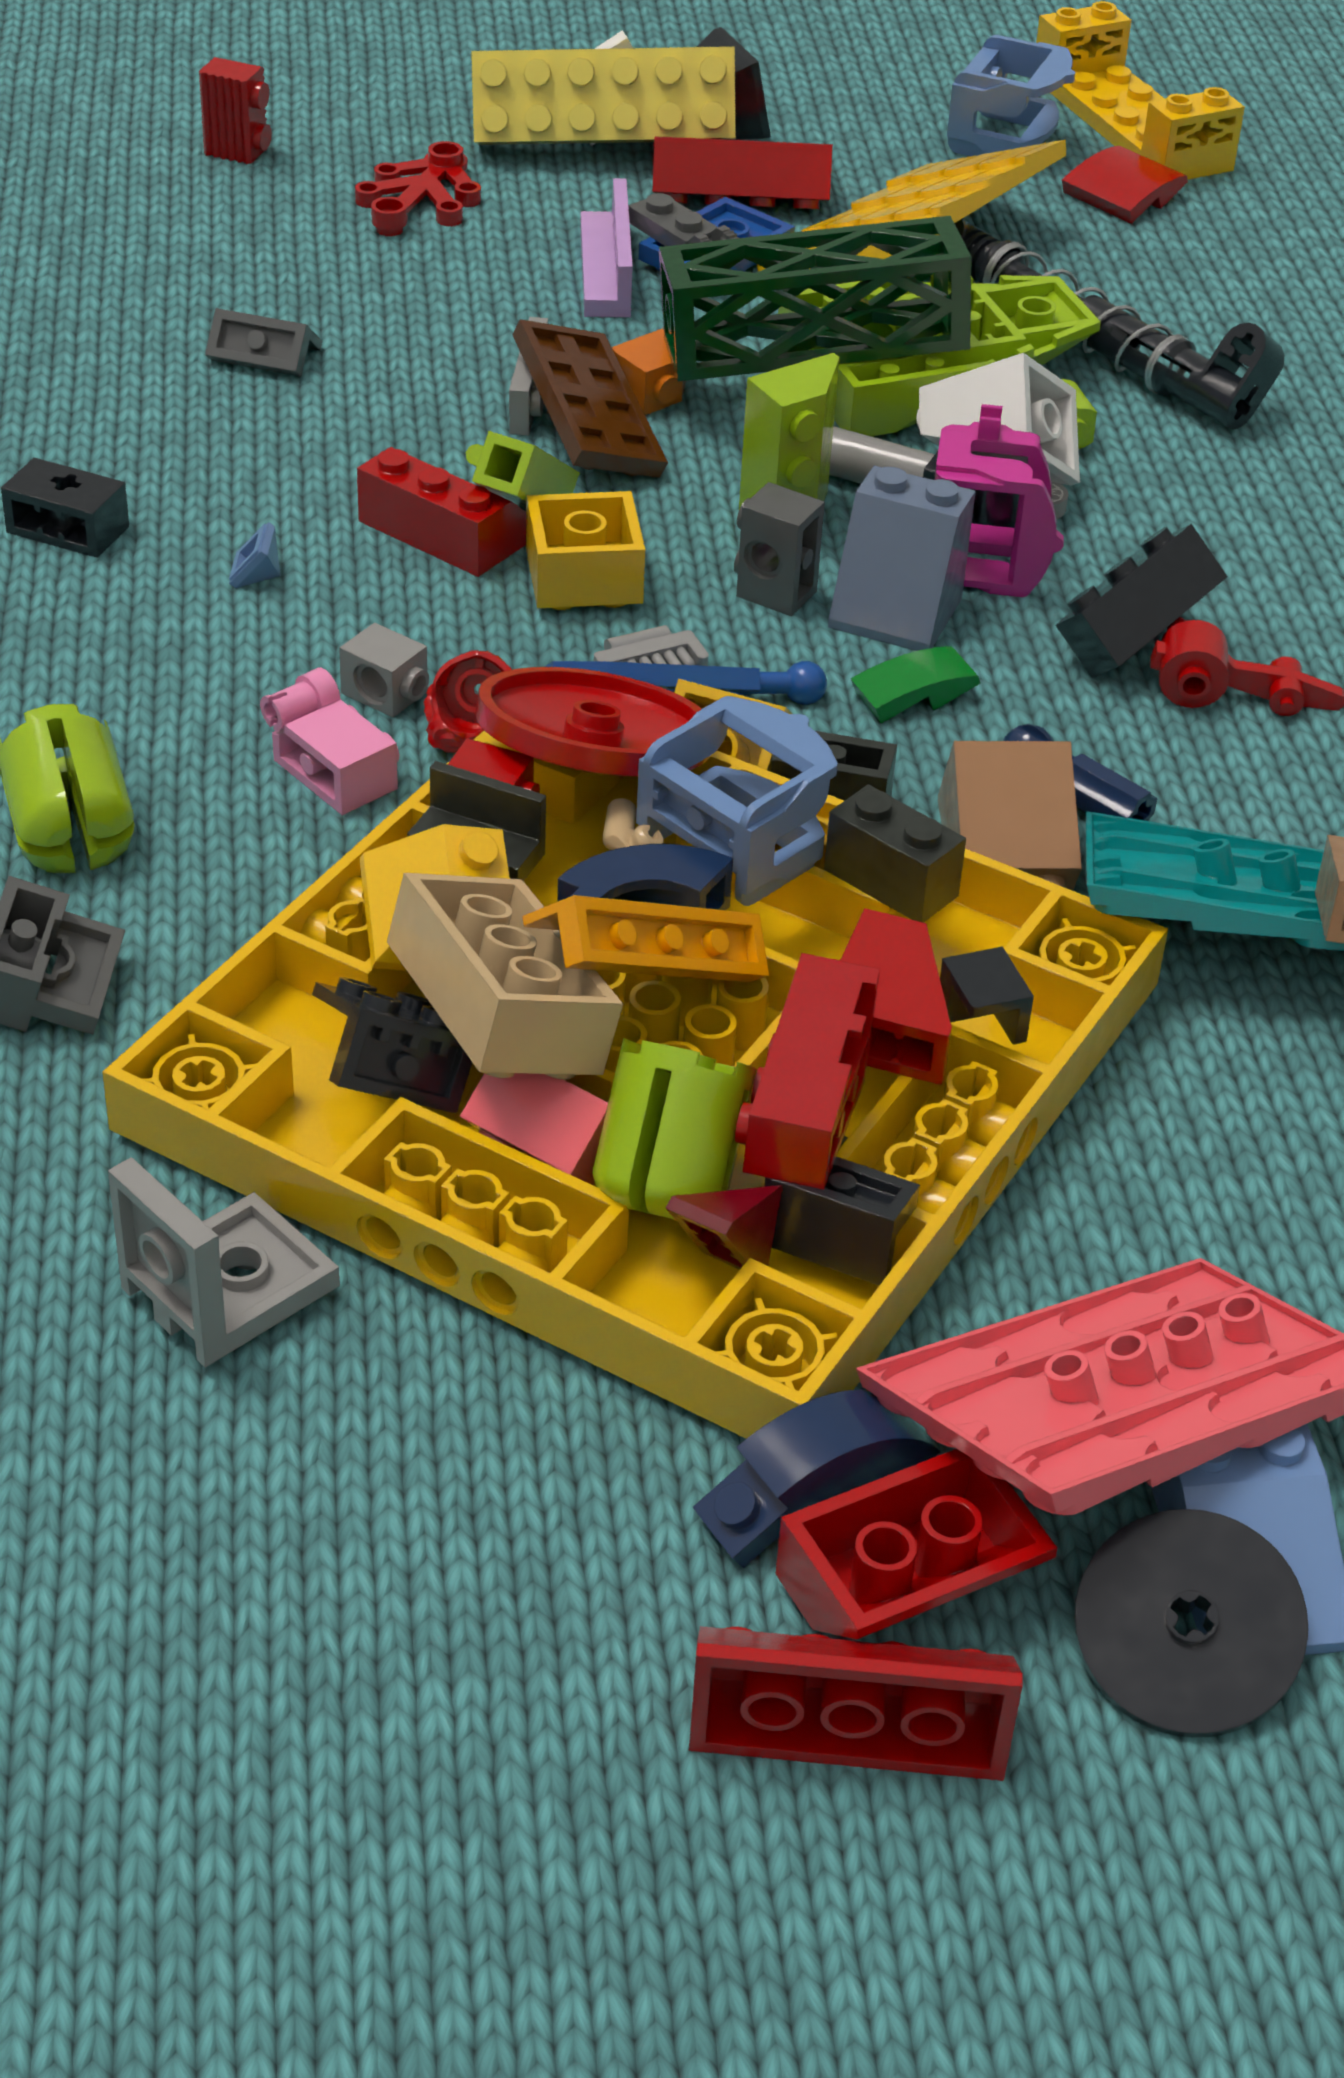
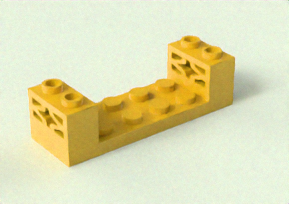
[1036,1,1245,180]

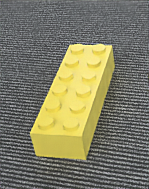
[471,47,736,145]

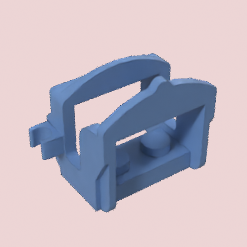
[947,35,1075,156]
[636,696,838,906]

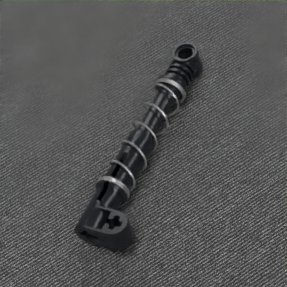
[954,218,1285,430]

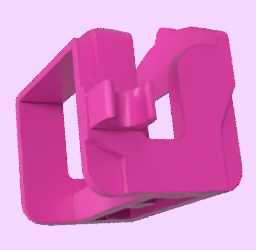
[935,404,1064,597]

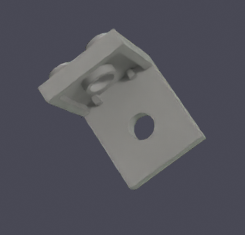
[108,1157,340,1368]

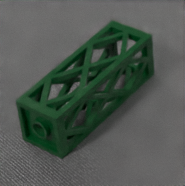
[659,216,971,382]

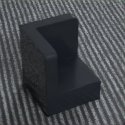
[940,946,1034,1045]

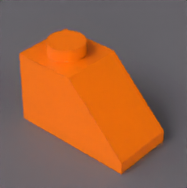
[612,328,686,415]

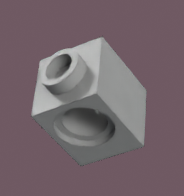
[339,622,429,717]

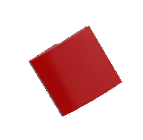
[1062,145,1188,224]

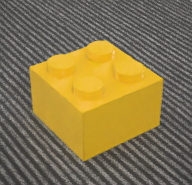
[526,491,645,610]

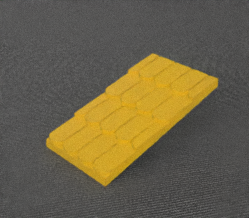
[757,139,1066,272]

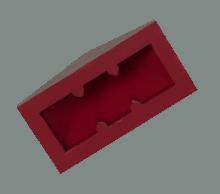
[666,1185,783,1270]

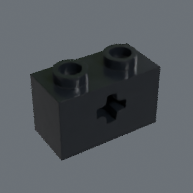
[1,457,129,558]

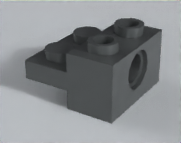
[0,876,125,1035]

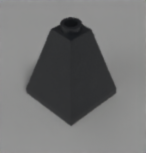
[697,27,771,140]

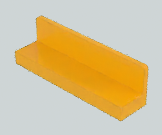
[522,895,769,982]

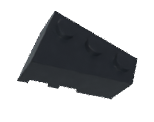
[1055,524,1228,678]

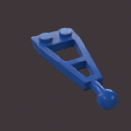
[544,661,827,705]

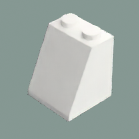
[916,353,1080,485]

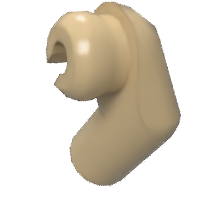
[603,798,664,850]

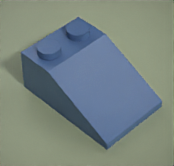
[1151,1424,1344,1655]

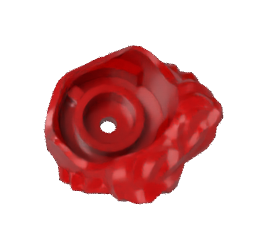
[423,650,513,753]

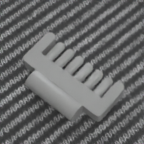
[593,625,709,666]

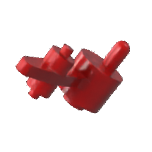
[1150,617,1344,716]

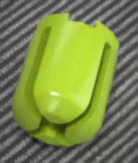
[0,704,135,873]
[592,1038,756,1219]

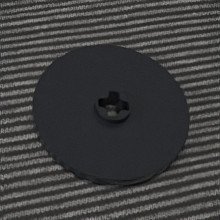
[1074,1509,1308,1738]

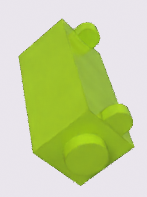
[466,431,580,509]

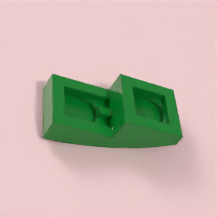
[850,646,981,724]

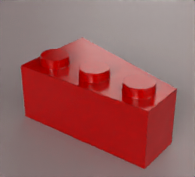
[735,953,881,1190]

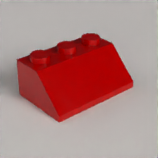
[357,447,526,577]
[775,1449,1058,1640]

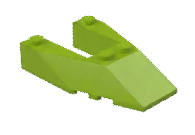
[778,275,1101,437]

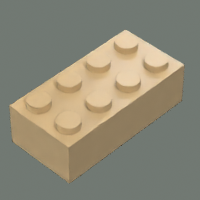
[387,873,623,1079]

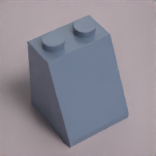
[828,465,976,651]

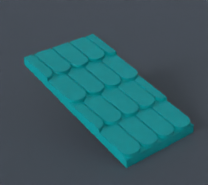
[1086,811,1344,951]

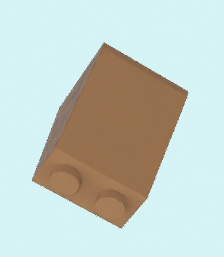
[938,741,1082,891]

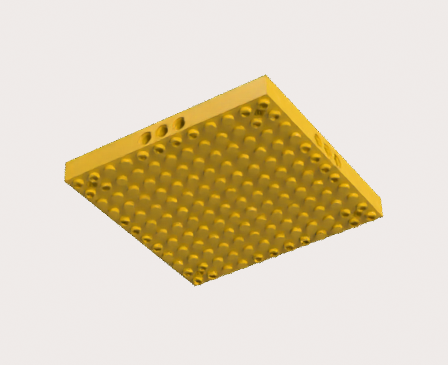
[102,731,1168,1439]

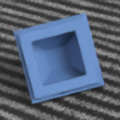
[229,522,280,588]

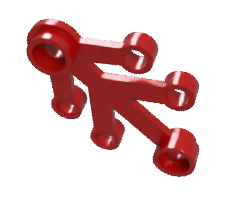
[355,141,481,236]

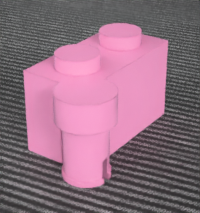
[260,667,399,815]

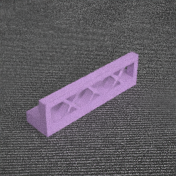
[580,179,633,318]

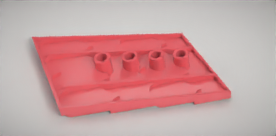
[856,1258,1344,1515]

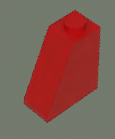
[840,908,952,1085]

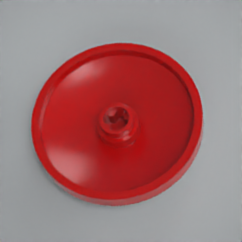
[476,667,710,776]

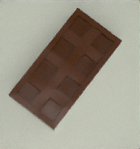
[512,319,668,478]

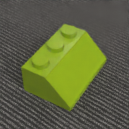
[739,353,840,509]

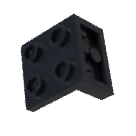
[312,977,472,1114]

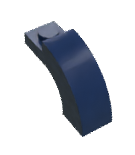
[557,844,733,910]
[692,1389,941,1568]

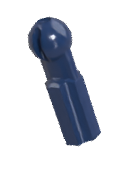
[1003,723,1157,821]

